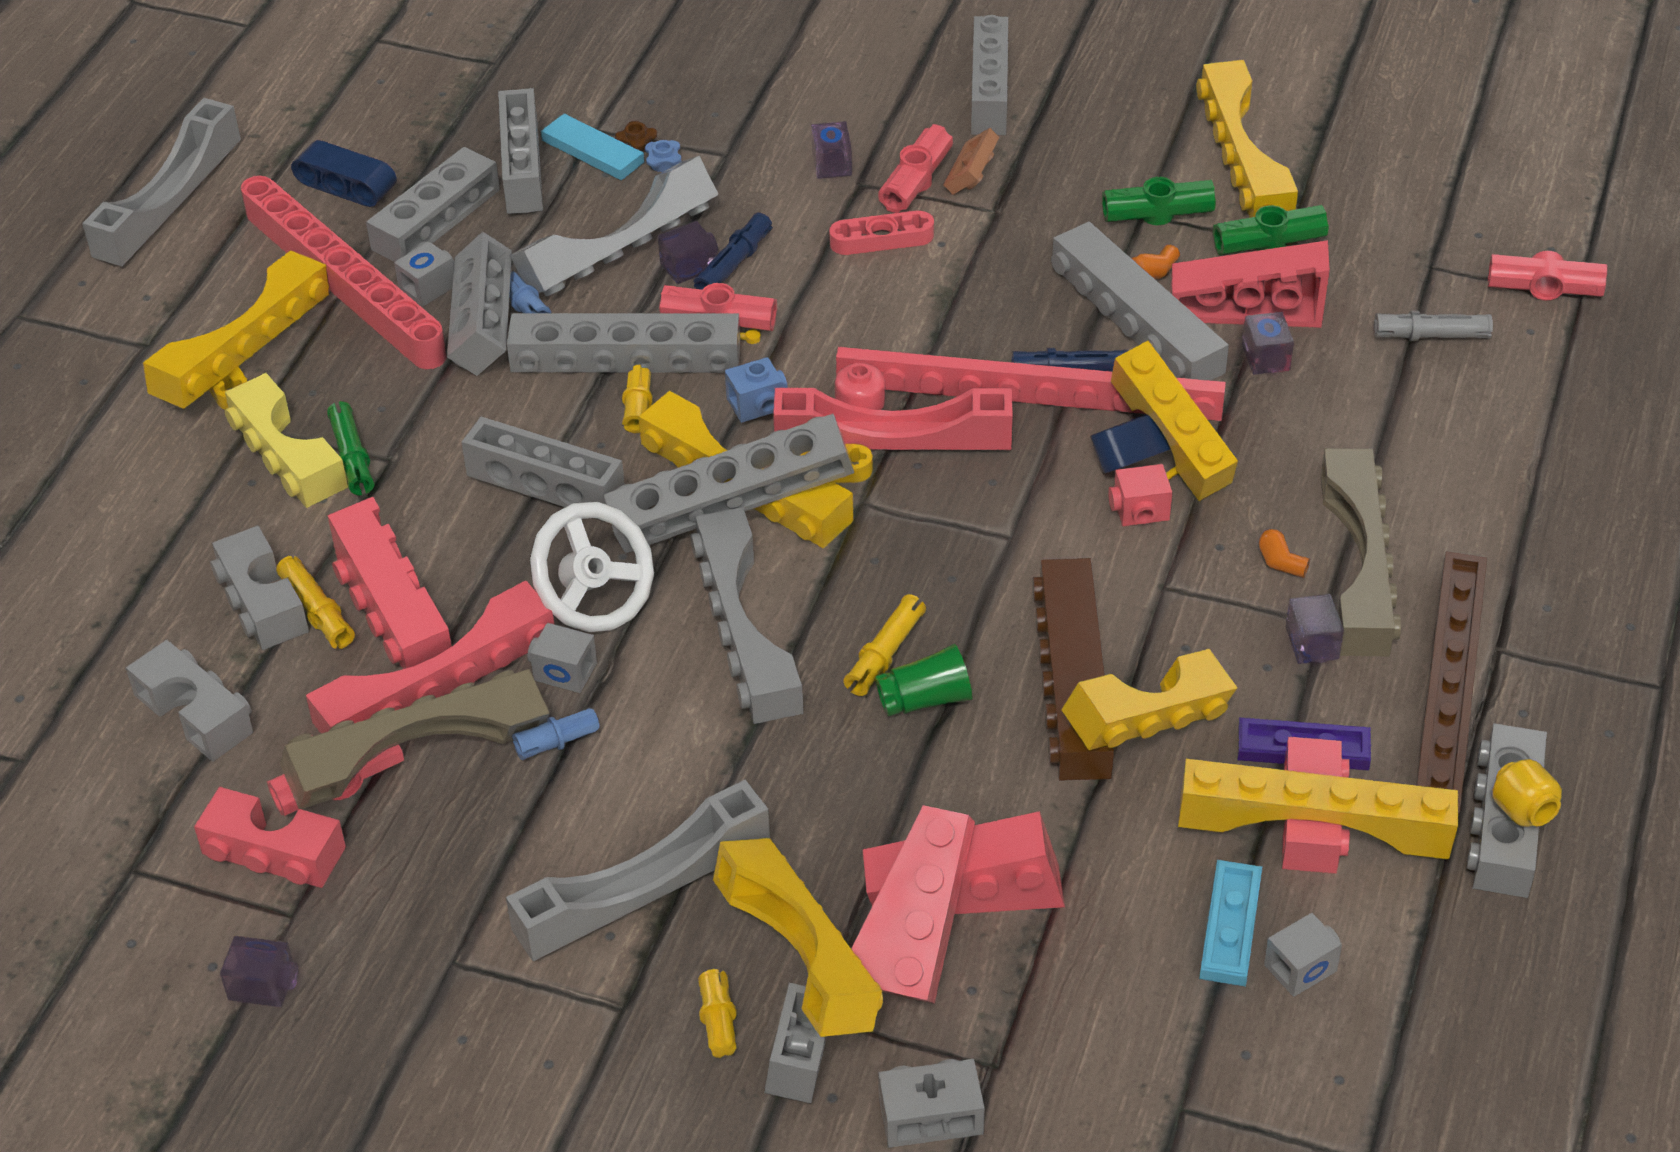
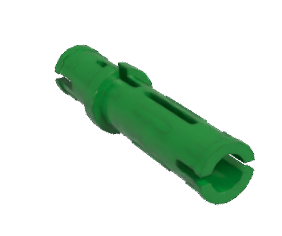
[327,401,374,496]

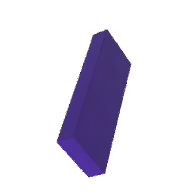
[1237,717,1371,771]

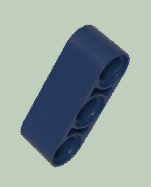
[291,140,397,207]
[1090,399,1193,473]

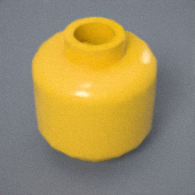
[1493,759,1562,827]

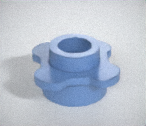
[645,140,682,172]

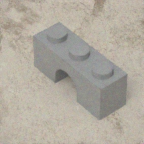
[210,526,309,650]
[126,640,254,762]

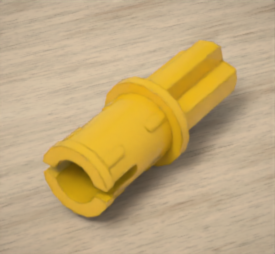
[622,365,653,433]
[698,969,737,1058]

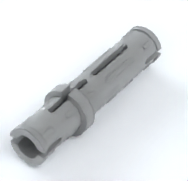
[1374,311,1493,341]

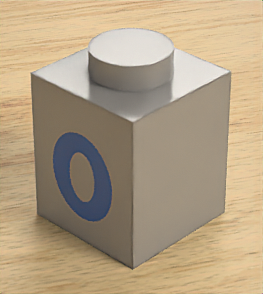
[394,241,454,307]
[527,623,597,693]
[1264,913,1342,997]

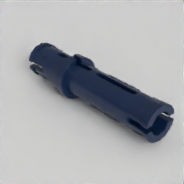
[693,212,773,290]
[1011,348,1128,372]

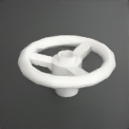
[530,502,654,633]

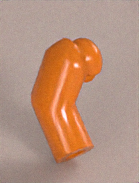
[1132,245,1180,279]
[1259,529,1310,578]

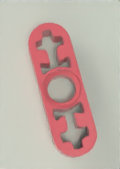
[829,211,934,255]

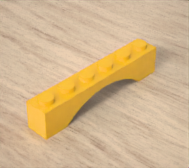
[1196,60,1298,218]
[143,250,329,409]
[639,391,854,548]
[1178,759,1458,859]
[713,838,883,1037]

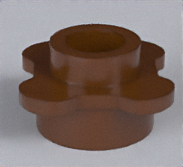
[615,121,657,153]

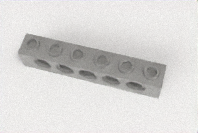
[507,313,740,373]
[604,413,854,553]

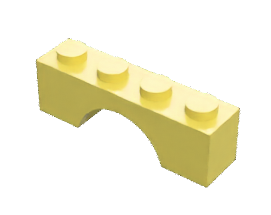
[225,373,348,508]

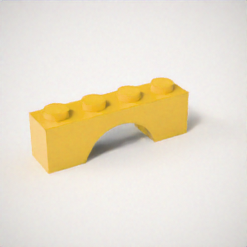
[1111,341,1238,501]
[1061,649,1237,750]

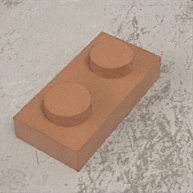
[944,128,999,195]

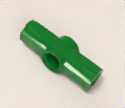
[1102,176,1216,225]
[1212,205,1329,255]

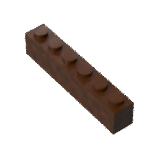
[1032,558,1114,781]

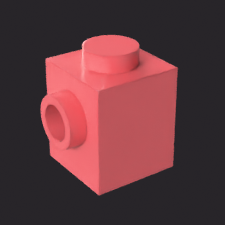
[1108,464,1172,526]

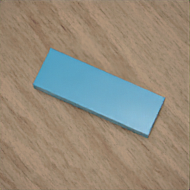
[541,114,644,180]
[1199,860,1262,987]

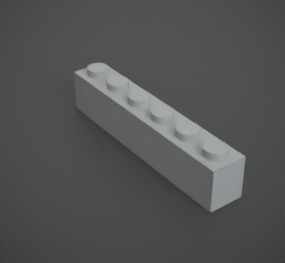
[1051,222,1229,381]

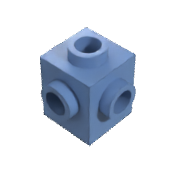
[725,357,788,423]

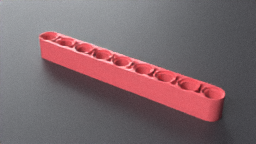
[241,176,447,369]

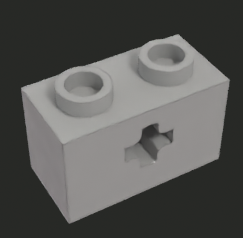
[764,983,827,1103]
[878,1059,985,1148]

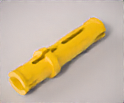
[276,556,355,649]
[843,594,926,696]

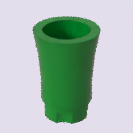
[875,643,972,716]

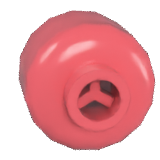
[835,363,885,410]

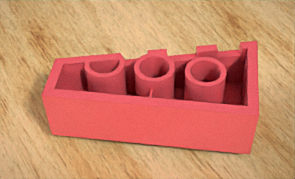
[1170,240,1330,328]
[327,497,452,669]
[851,805,975,1004]
[863,811,1065,914]

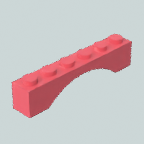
[773,388,1013,450]
[306,581,555,734]

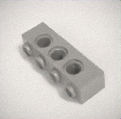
[971,15,1008,135]
[498,88,543,214]
[366,147,500,262]
[447,232,512,376]
[461,416,625,507]
[1466,723,1547,898]

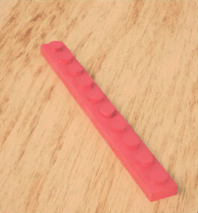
[836,347,1226,421]

